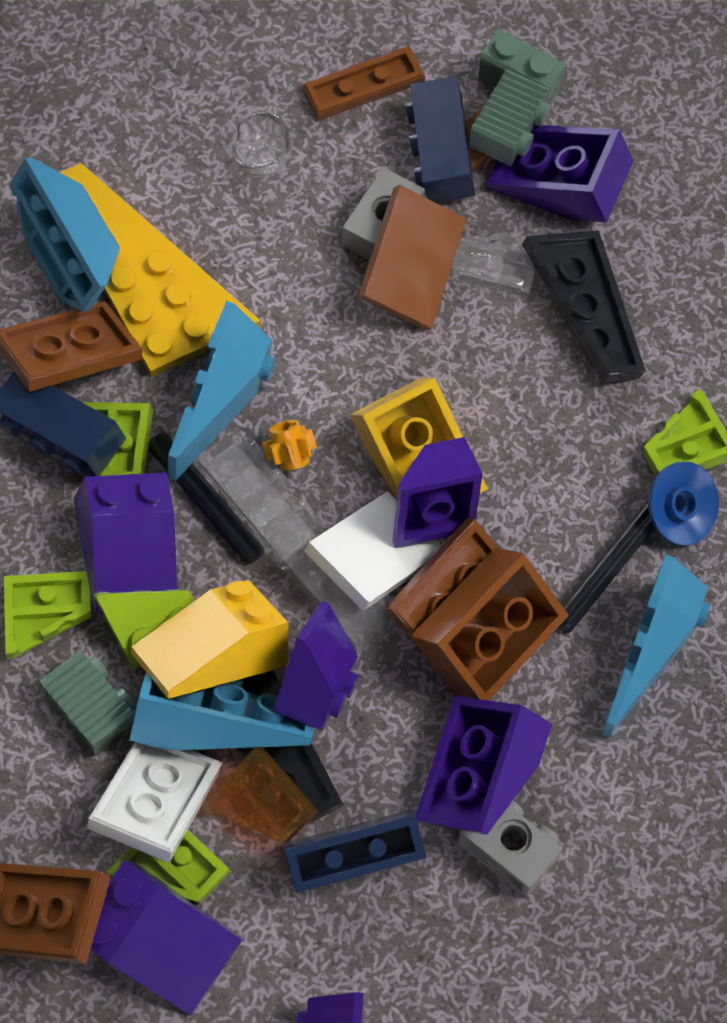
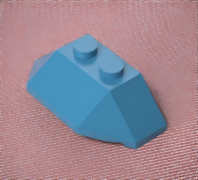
[9,157,120,312]

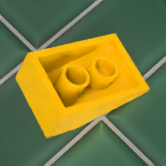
[350,378,488,498]
[131,580,288,699]

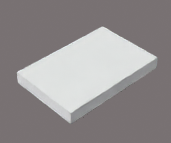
[304,491,442,611]
[87,742,222,863]

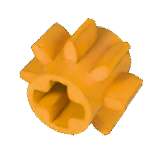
[262,420,317,471]

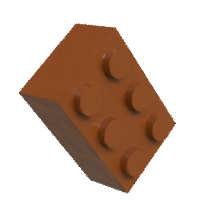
[410,548,569,701]

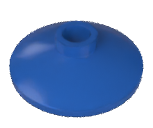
[648,462,719,545]

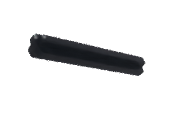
[148,432,264,564]
[558,499,655,633]

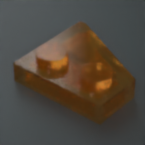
[201,747,318,843]

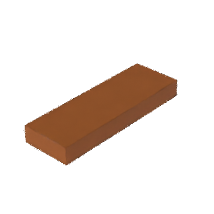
[302,45,425,121]

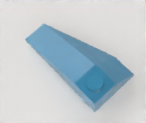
[168,301,276,481]
[602,554,711,738]
[130,672,314,750]

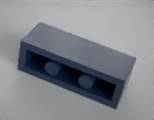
[405,76,476,203]
[0,371,126,476]
[282,810,426,893]

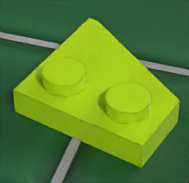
[643,389,727,476]
[83,402,153,476]
[4,571,92,659]
[93,589,195,669]
[107,830,232,904]

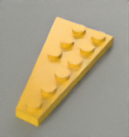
[60,163,261,377]

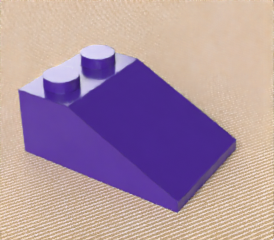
[486,124,634,222]
[74,472,177,615]
[416,696,552,835]
[90,861,243,1015]

